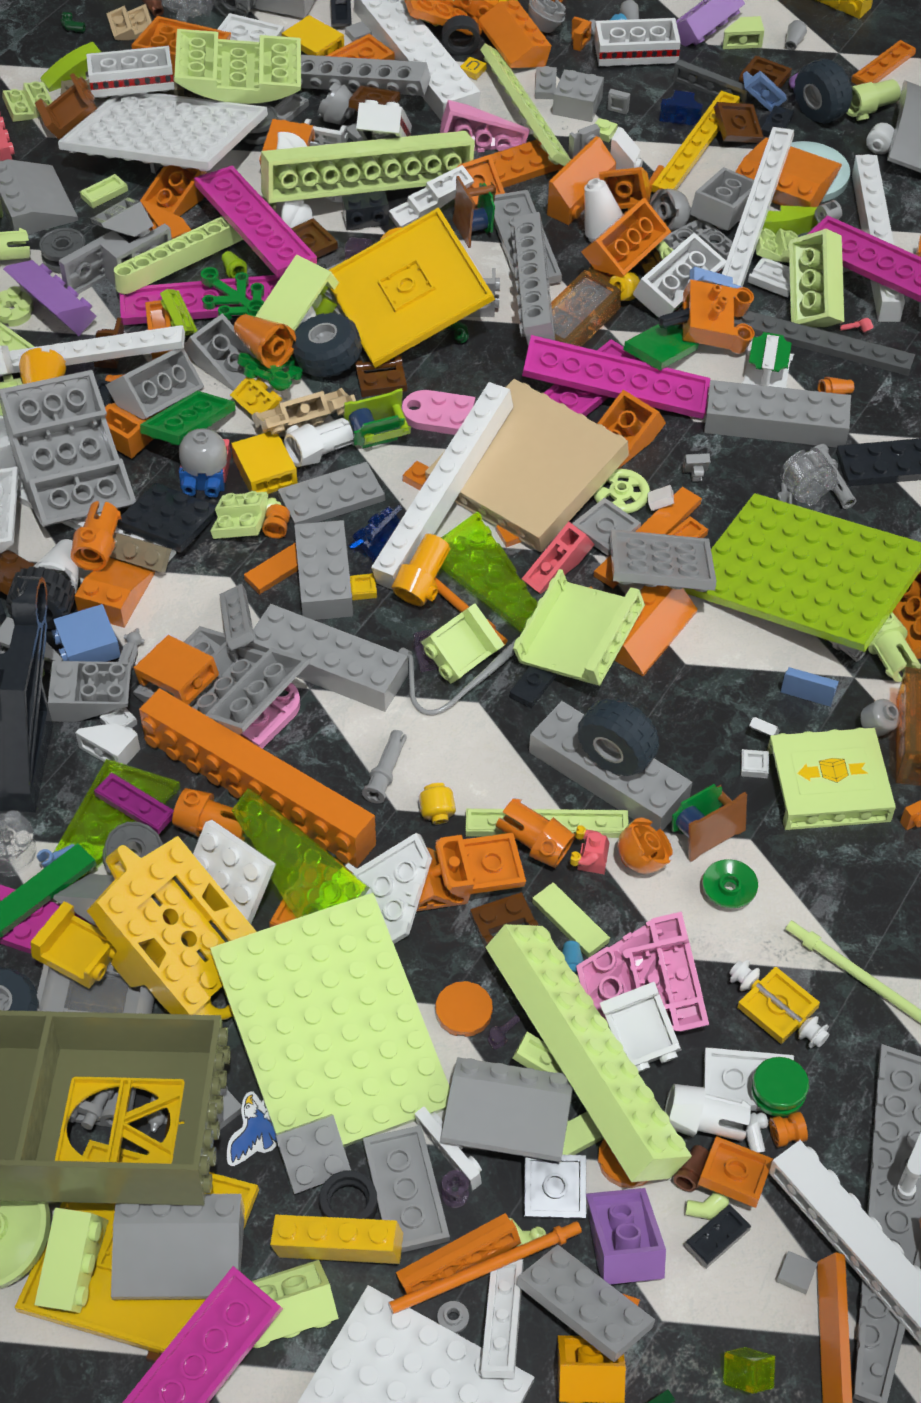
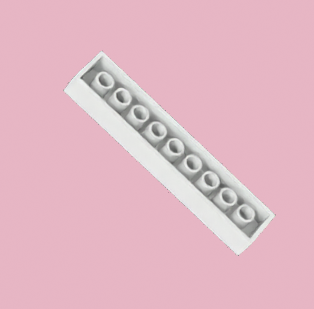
[354,0,480,121]

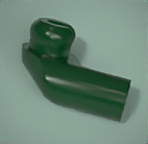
[60,12,86,33]
[447,321,469,343]

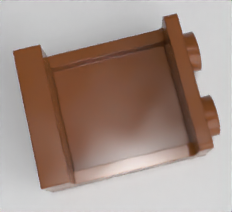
[35,73,97,139]

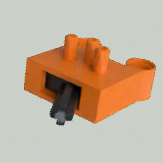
[658,279,755,354]

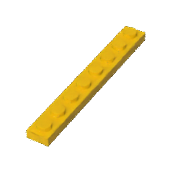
[652,91,740,193]

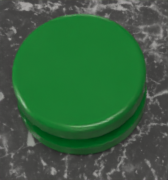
[751,1057,809,1117]

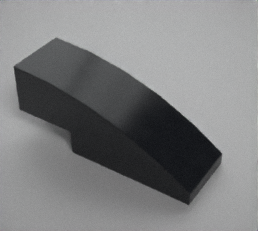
[331,0,352,27]

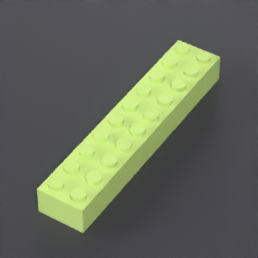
[261,131,475,203]
[486,924,692,1182]

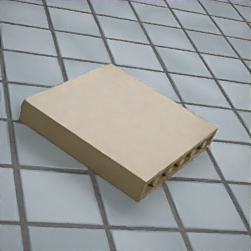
[425,379,629,552]

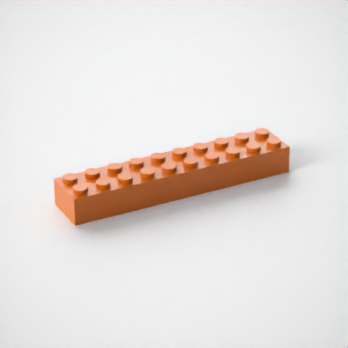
[139,688,376,868]

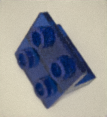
[348,505,402,562]

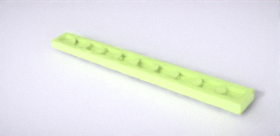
[480,43,571,166]

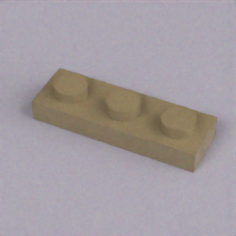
[110,532,172,573]

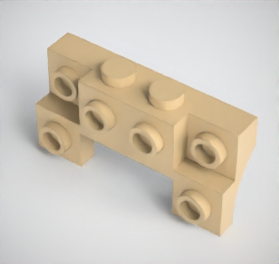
[252,388,356,435]

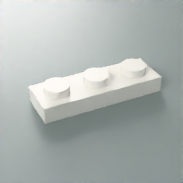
[415,1106,482,1191]

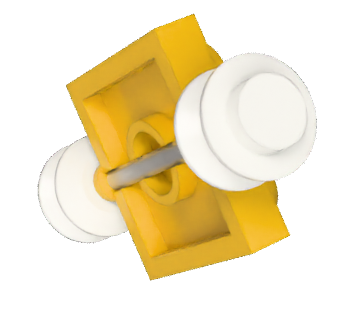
[730,960,829,1048]

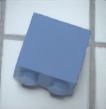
[51,604,120,662]

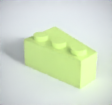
[34,1208,109,1313]

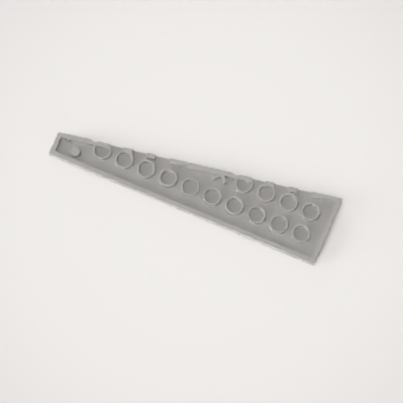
[853,1044,921,1403]

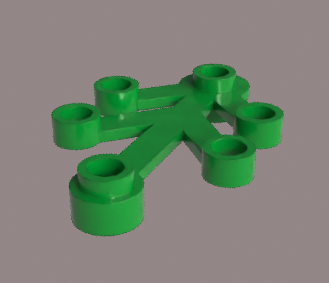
[201,267,264,320]
[237,353,303,391]

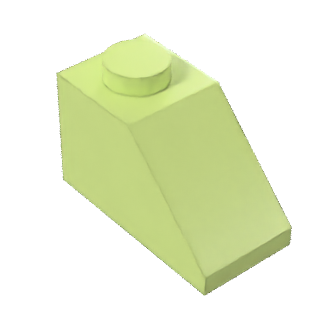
[722,16,764,49]

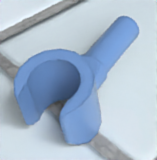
[37,844,74,868]

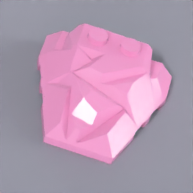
[576,911,709,1032]

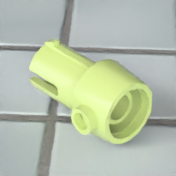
[846,79,901,121]
[0,228,30,260]
[868,612,921,682]

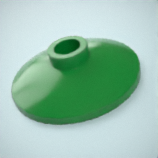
[703,859,758,908]

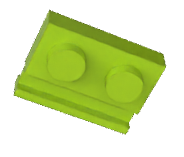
[160,289,198,335]

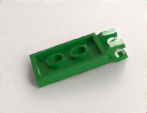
[623,324,699,371]

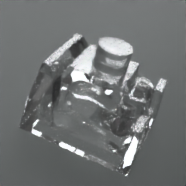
[162,0,214,22]

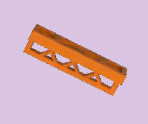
[396,1213,521,1294]

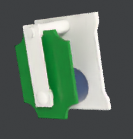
[742,332,793,388]

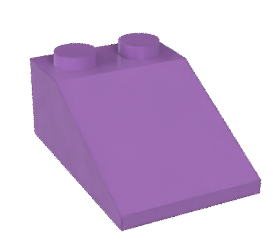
[586,1188,666,1284]

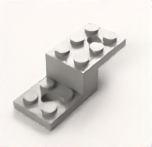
[59,224,172,294]

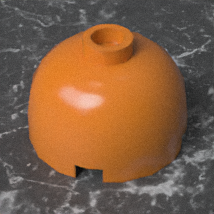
[618,817,673,874]

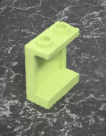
[421,604,504,684]

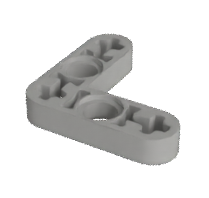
[657,220,733,260]

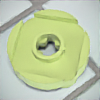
[0,286,34,327]

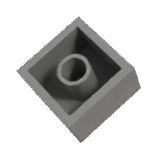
[553,69,604,122]

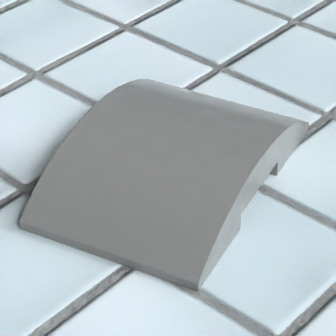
[887,80,921,172]
[0,370,136,527]
[133,626,310,735]

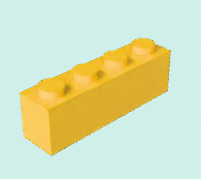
[270,1215,404,1264]

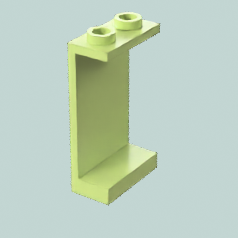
[255,254,339,331]

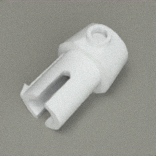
[284,418,354,467]
[665,1084,751,1141]

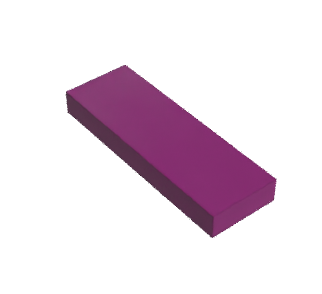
[94,772,174,835]

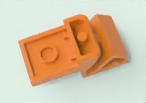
[416,833,526,911]

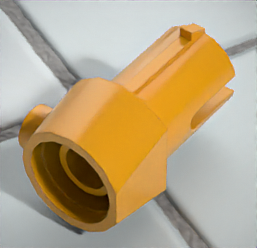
[391,534,451,606]

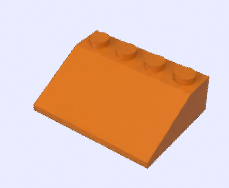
[132,16,231,76]
[735,138,842,207]

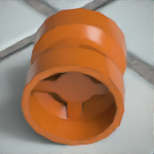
[262,504,290,539]
[769,1112,808,1148]

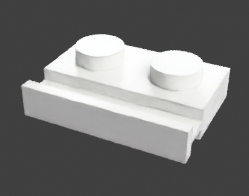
[748,257,790,298]

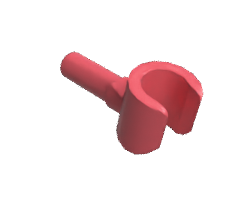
[840,318,874,333]

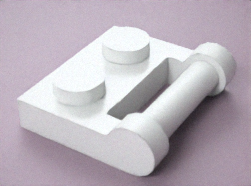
[896,1132,921,1200]

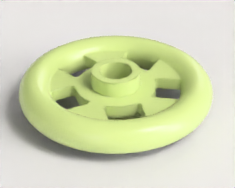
[593,469,650,514]

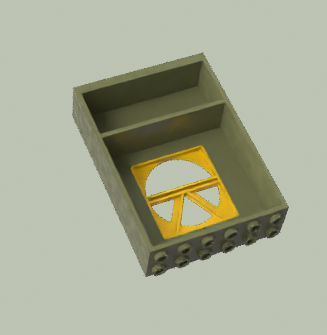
[0,1010,230,1206]

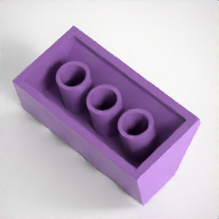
[676,0,745,47]
[3,260,96,336]

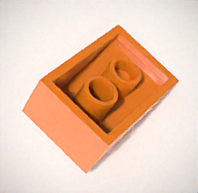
[140,165,207,216]
[597,390,666,469]
[74,558,155,628]

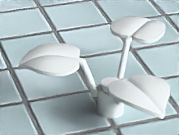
[276,132,352,228]

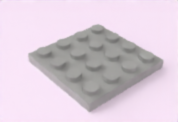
[610,529,716,592]

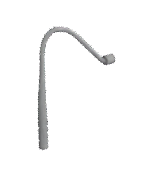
[399,638,517,715]

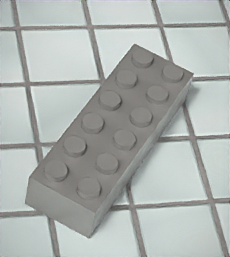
[704,380,851,448]
[247,604,408,712]
[529,701,692,831]

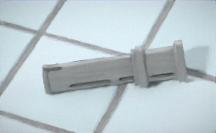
[808,444,856,509]
[362,730,407,804]

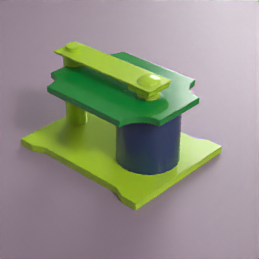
[344,388,411,449]

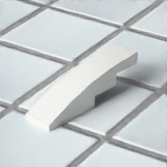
[389,165,474,228]

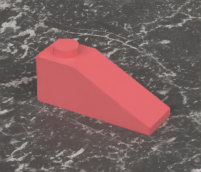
[522,521,595,594]

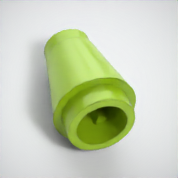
[222,251,247,279]

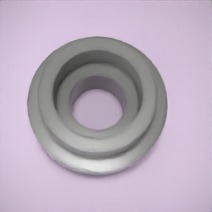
[437,1301,469,1333]

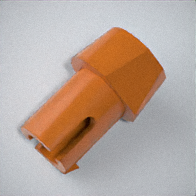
[71,501,121,571]
[172,788,252,841]
[496,798,575,868]

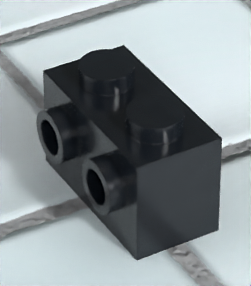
[342,191,389,230]

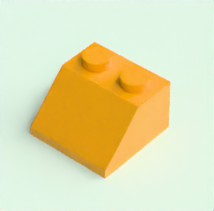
[558,1335,626,1403]

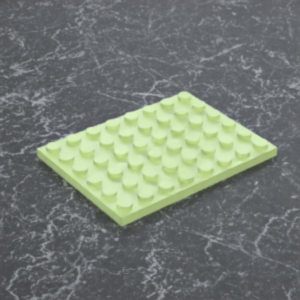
[210,893,450,1147]

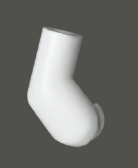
[746,1112,768,1153]

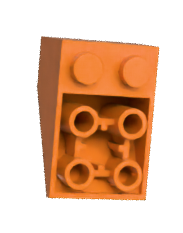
[105,403,167,459]

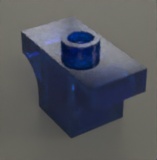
[659,90,703,126]

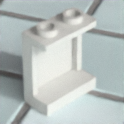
[600,982,681,1073]

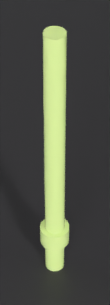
[786,920,921,1023]

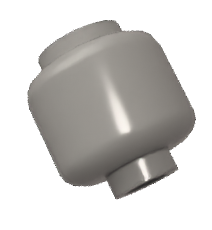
[861,699,900,737]

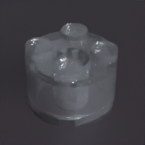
[780,448,839,506]
[0,810,37,877]

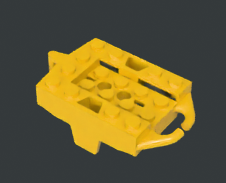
[86,836,257,1020]

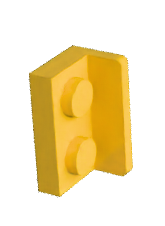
[230,377,283,415]

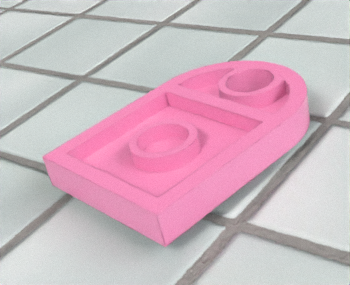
[402,390,476,435]
[240,683,300,749]

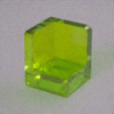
[724,1347,775,1394]

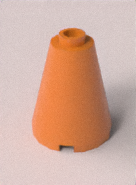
[234,314,296,368]

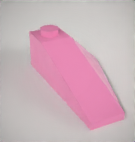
[440,100,530,152]

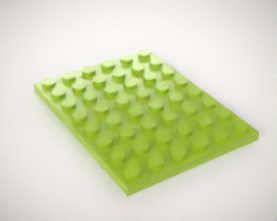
[683,493,921,652]

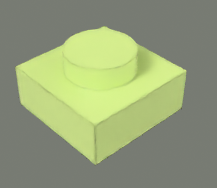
[595,118,618,142]

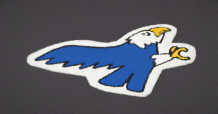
[227,1092,278,1166]

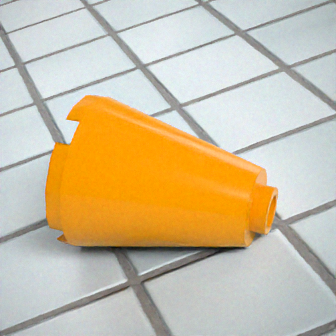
[19,348,66,384]

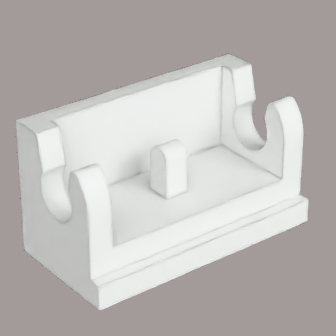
[304,119,348,146]

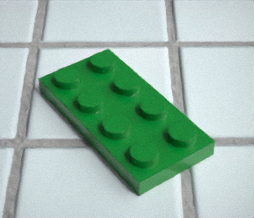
[140,390,236,445]

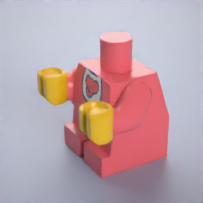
[570,825,610,874]

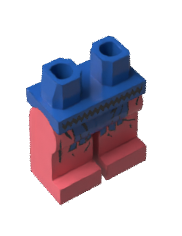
[179,439,231,497]

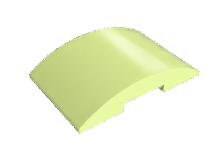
[174,29,301,104]

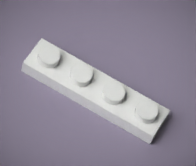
[481,1259,524,1379]

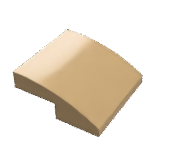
[107,4,152,40]

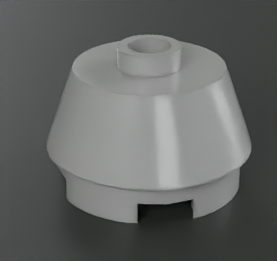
[528,0,566,33]
[318,82,355,125]

